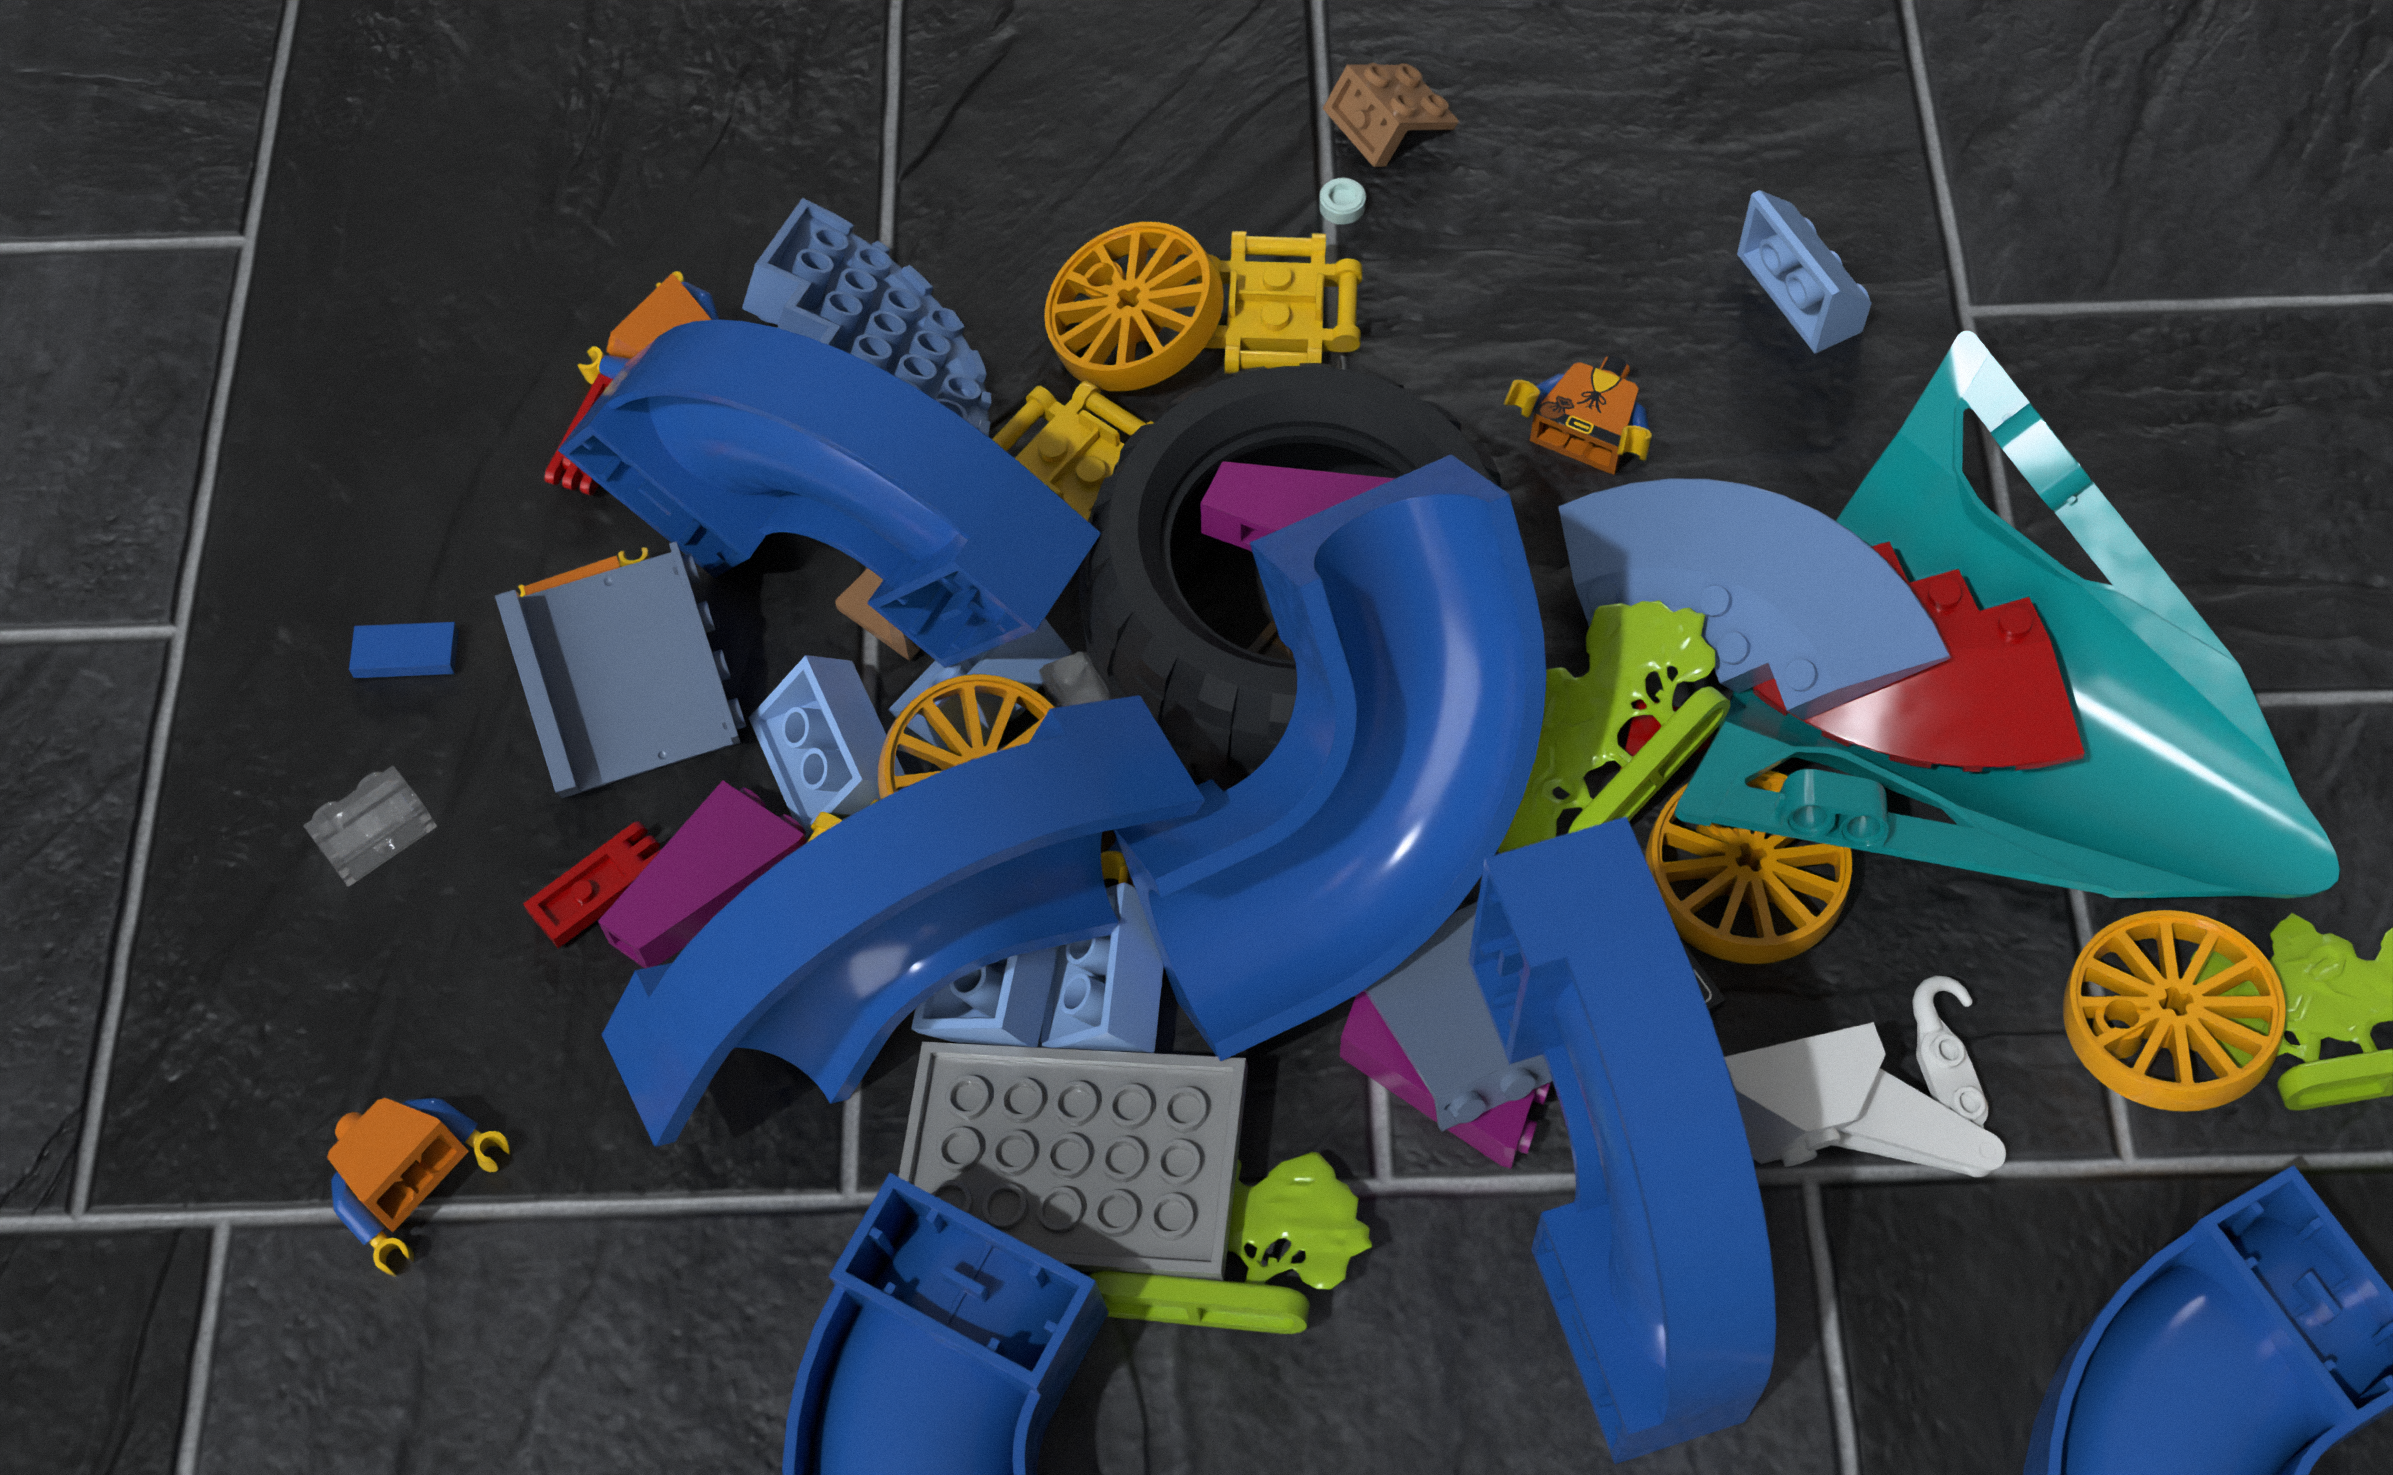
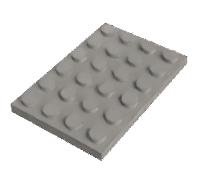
[898,1042,1248,1281]

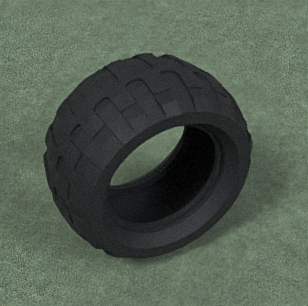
[1079,363,1526,790]

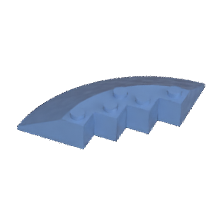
[742,198,991,436]
[1559,478,1952,720]

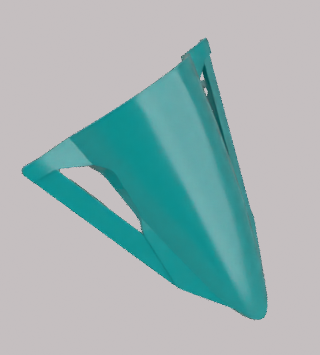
[1674,331,2340,898]

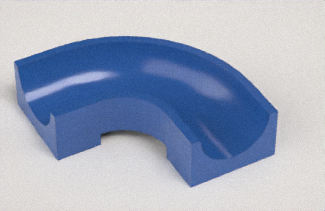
[558,319,1101,668]
[1114,455,1546,1062]
[602,695,1205,1147]
[1468,817,1776,1464]
[2023,1165,2393,1475]
[782,1173,1109,1475]

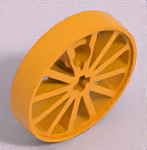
[1045,222,1224,391]
[878,674,1055,799]
[1645,770,1852,964]
[2063,910,2286,1111]

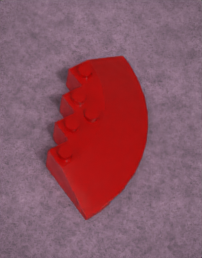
[1753,541,2085,772]

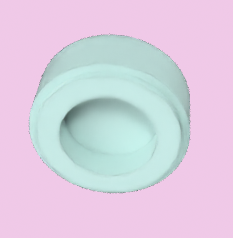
[1319,178,1366,224]

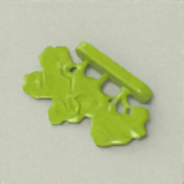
[1497,600,1731,854]
[2190,912,2393,1111]
[1088,1152,1372,1334]

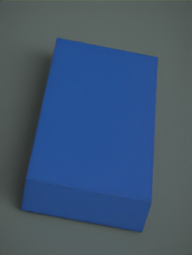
[349,622,459,678]

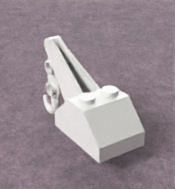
[1724,975,2006,1177]

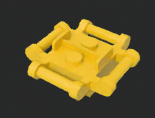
[1195,231,1363,374]
[992,380,1154,521]

